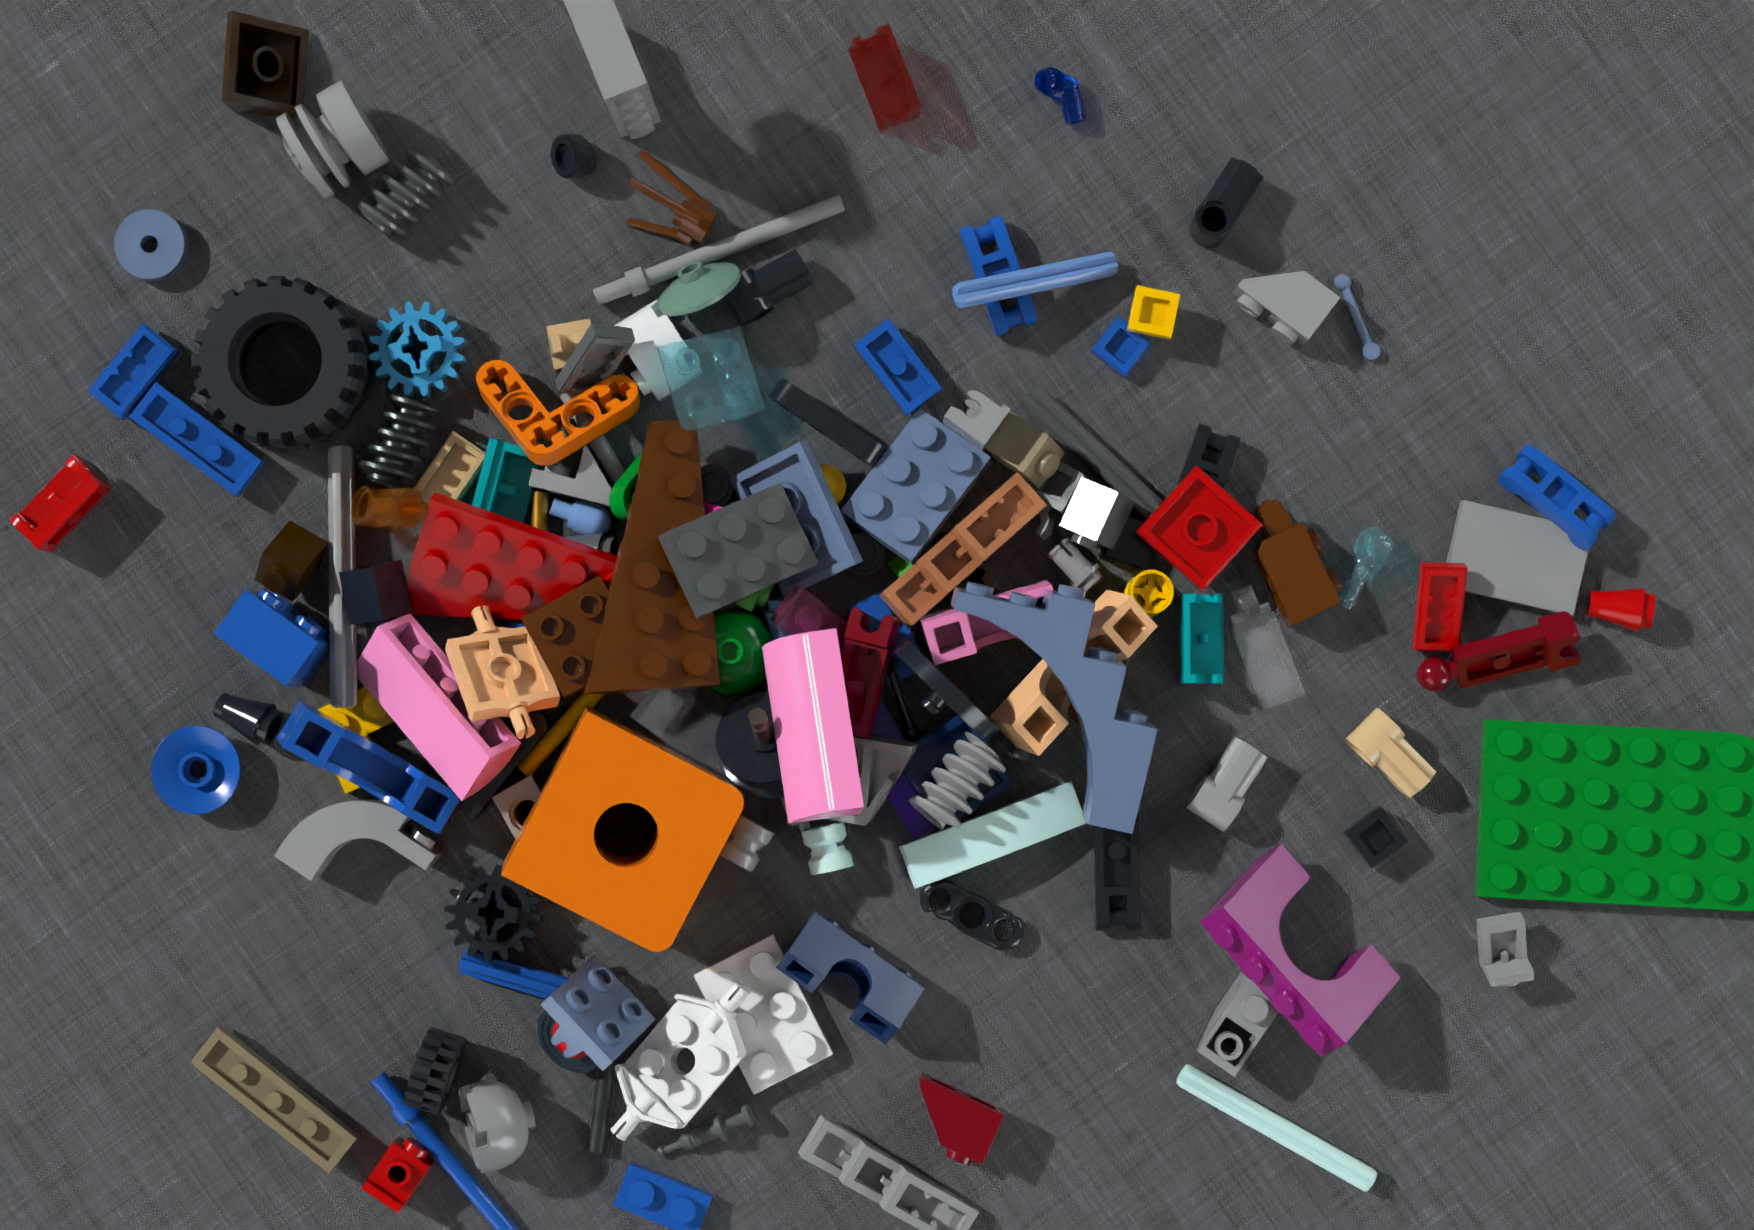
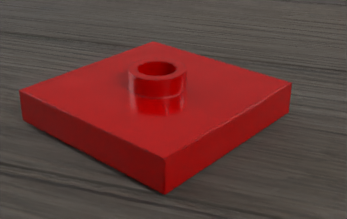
[1135,465,1263,592]

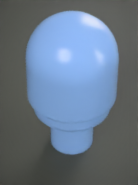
[549,498,611,535]

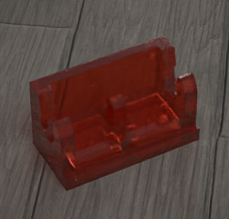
[848,24,921,132]

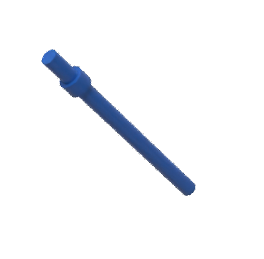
[371,1071,519,1230]

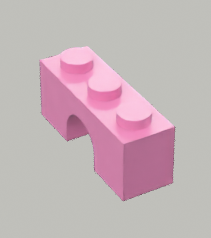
[920,580,1053,666]

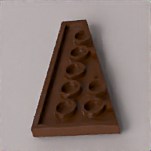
[584,420,720,695]

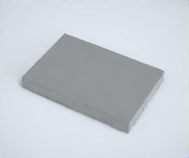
[1447,500,1588,616]

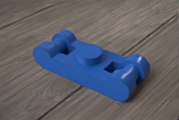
[959,215,1038,337]
[1498,445,1616,551]

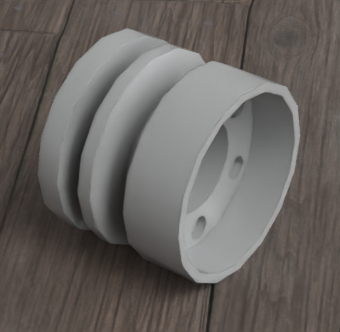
[276,79,391,199]

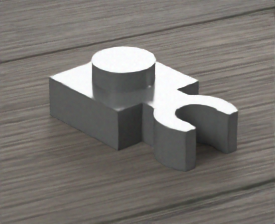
[1022,462,1090,540]

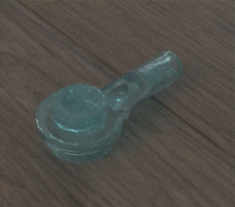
[1338,525,1393,611]

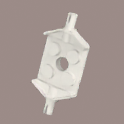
[611,981,750,1141]

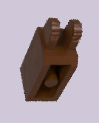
[1252,499,1342,627]

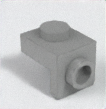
[1476,911,1534,987]

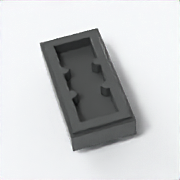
[555,322,635,395]

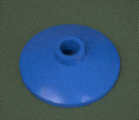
[151,725,241,815]

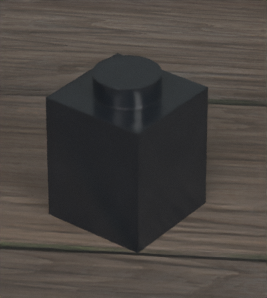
[339,559,413,630]

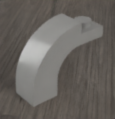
[274,800,442,881]

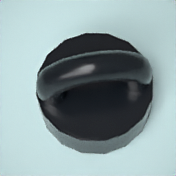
[551,133,597,179]

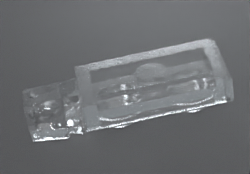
[1230,585,1306,710]

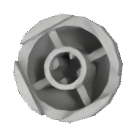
[459,1081,536,1174]

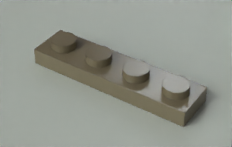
[190,1026,360,1174]

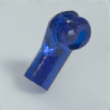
[1034,67,1087,125]

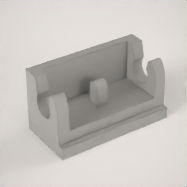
[943,390,1011,451]

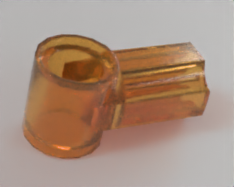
[351,486,429,534]

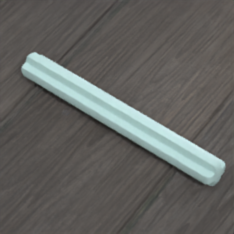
[1176,1064,1377,1191]

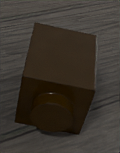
[255,520,328,602]

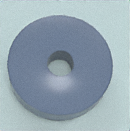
[114,209,189,282]

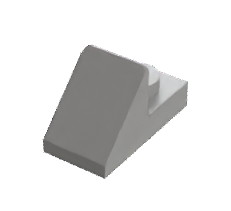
[528,445,612,508]

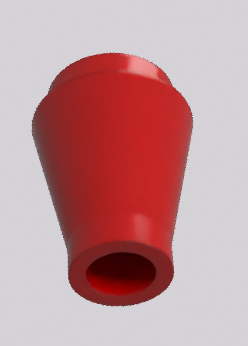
[1587,588,1655,632]

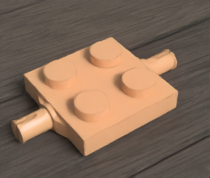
[445,606,560,739]

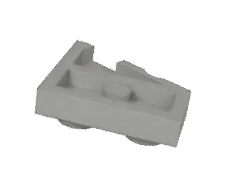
[826,735,917,826]

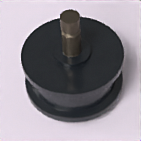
[716,692,784,800]

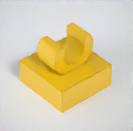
[1127,285,1180,340]

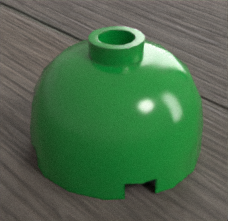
[709,608,773,696]

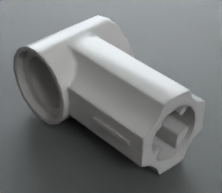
[1186,737,1268,832]

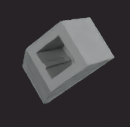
[1232,271,1341,345]
[1196,972,1278,1077]

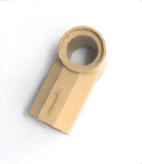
[1345,708,1436,798]

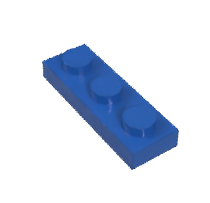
[129,382,265,497]

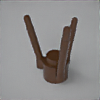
[626,150,718,246]

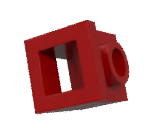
[361,1136,435,1213]

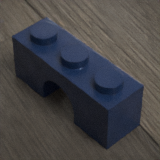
[776,912,925,1044]

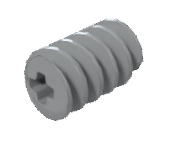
[909,731,1006,830]

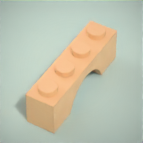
[989,589,1158,756]

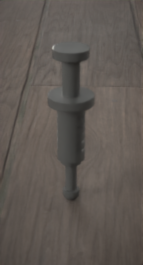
[656,1104,756,1157]

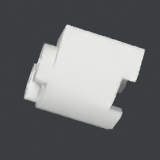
[614,299,703,401]

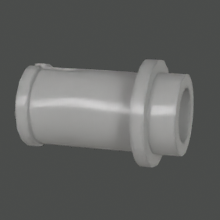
[1047,537,1103,592]

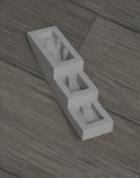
[798,1115,979,1230]

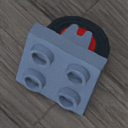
[537,955,656,1073]

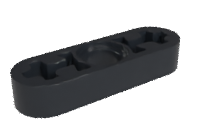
[769,378,887,468]

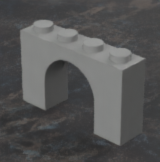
[563,0,662,139]

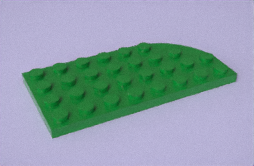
[1475,719,1754,912]

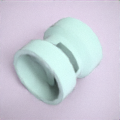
[801,822,854,875]

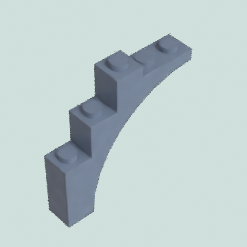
[951,582,1158,834]

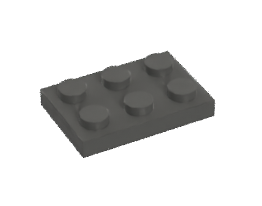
[658,482,819,619]

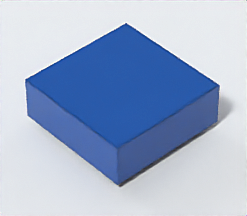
[1090,315,1153,379]

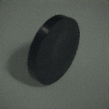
[893,638,1000,742]

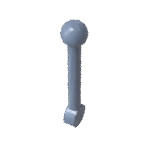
[1334,273,1380,360]

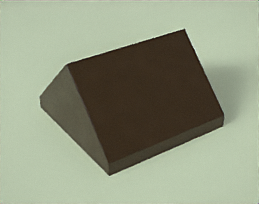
[222,11,309,118]

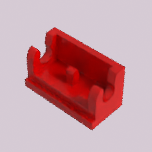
[9,455,112,552]

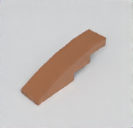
[879,472,1047,629]

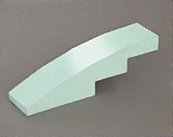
[899,781,1087,889]

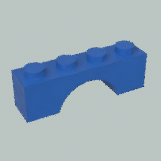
[276,700,460,834]

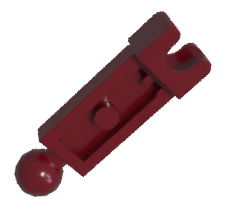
[841,607,900,760]
[1417,611,1582,691]

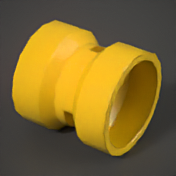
[1123,570,1174,618]

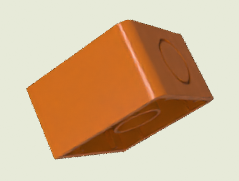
[501,705,744,952]

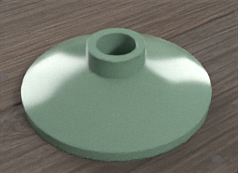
[658,261,741,316]

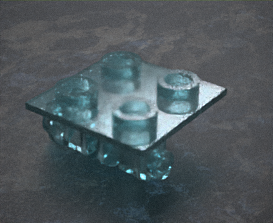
[657,326,766,432]

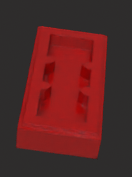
[1412,562,1468,652]

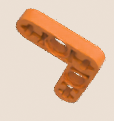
[476,360,640,466]

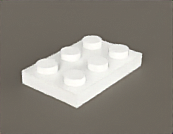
[693,934,833,1095]

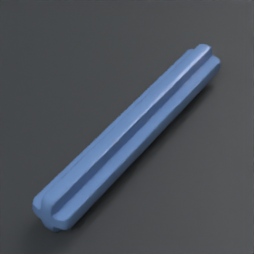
[952,251,1118,308]

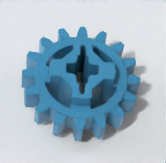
[369,301,467,398]

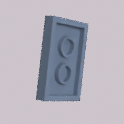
[840,408,991,565]
[729,440,863,599]

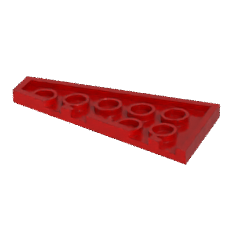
[406,492,617,620]

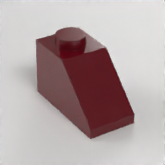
[919,1072,1005,1166]

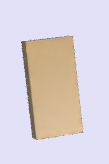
[404,431,485,518]

